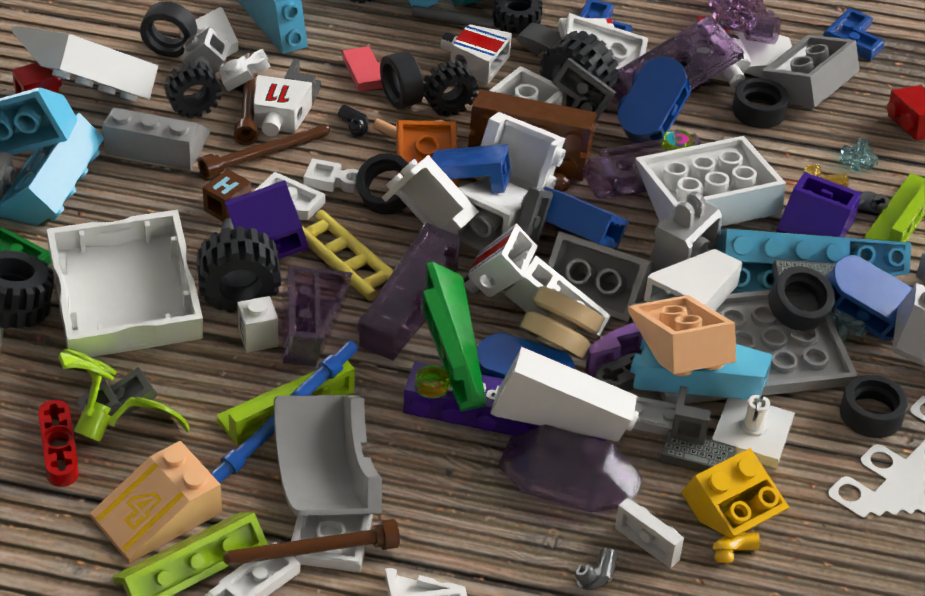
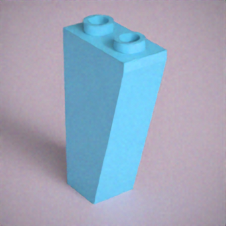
[237,0,308,54]
[630,338,773,400]

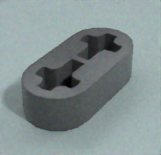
[596,352,642,392]

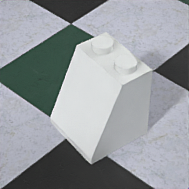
[452,177,528,251]

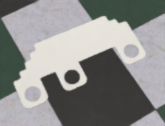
[828,395,925,517]

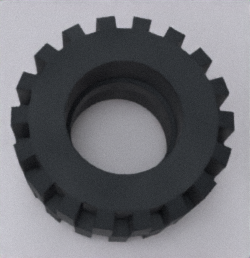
[540,31,619,107]
[197,226,281,313]
[0,250,54,329]

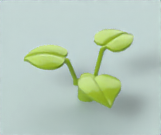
[58,349,190,442]

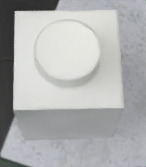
[237,296,279,353]

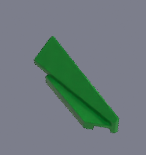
[422,261,487,412]

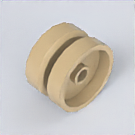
[519,285,605,360]

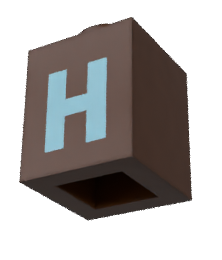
[203,169,251,221]

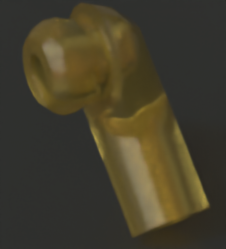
[805,164,849,187]

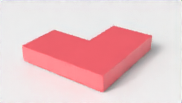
[342,46,383,92]

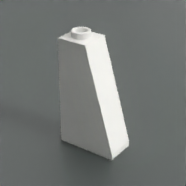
[490,347,639,442]

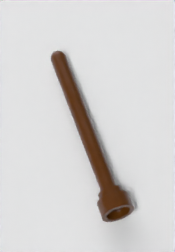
[234,52,258,145]
[198,124,330,180]
[223,519,400,566]

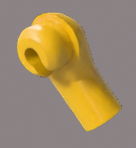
[713,532,760,563]

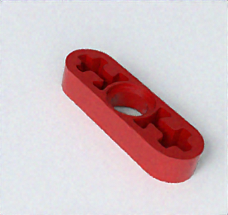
[38,400,79,487]

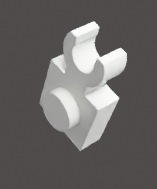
[219,49,270,92]
[304,158,359,193]

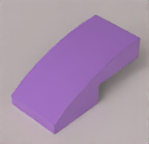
[585,323,643,376]

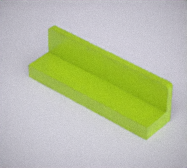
[864,173,925,242]
[217,360,355,446]
[112,512,268,596]

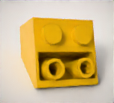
[681,448,790,539]

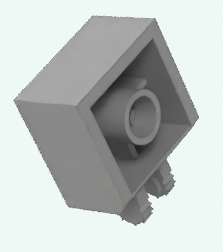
[650,191,723,273]

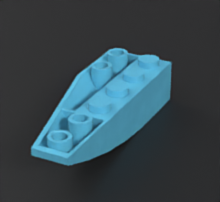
[717,229,911,293]

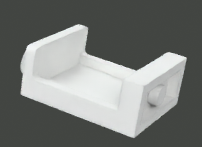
[480,112,566,190]
[382,155,479,254]

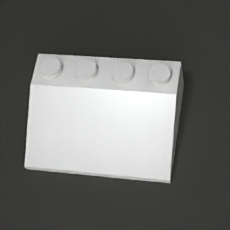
[12,26,158,102]
[635,136,786,226]

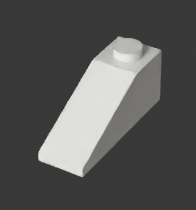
[504,256,611,339]

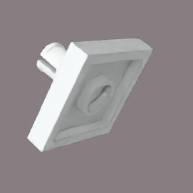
[712,395,795,469]

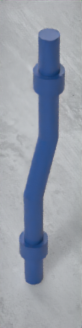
[211,340,358,483]

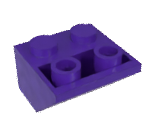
[776,172,862,237]
[224,180,309,259]

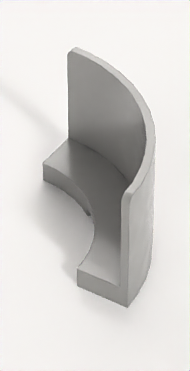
[274,395,382,516]

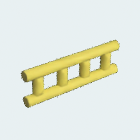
[302,210,403,301]

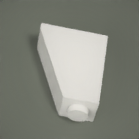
[644,249,742,311]

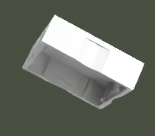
[47,209,203,357]

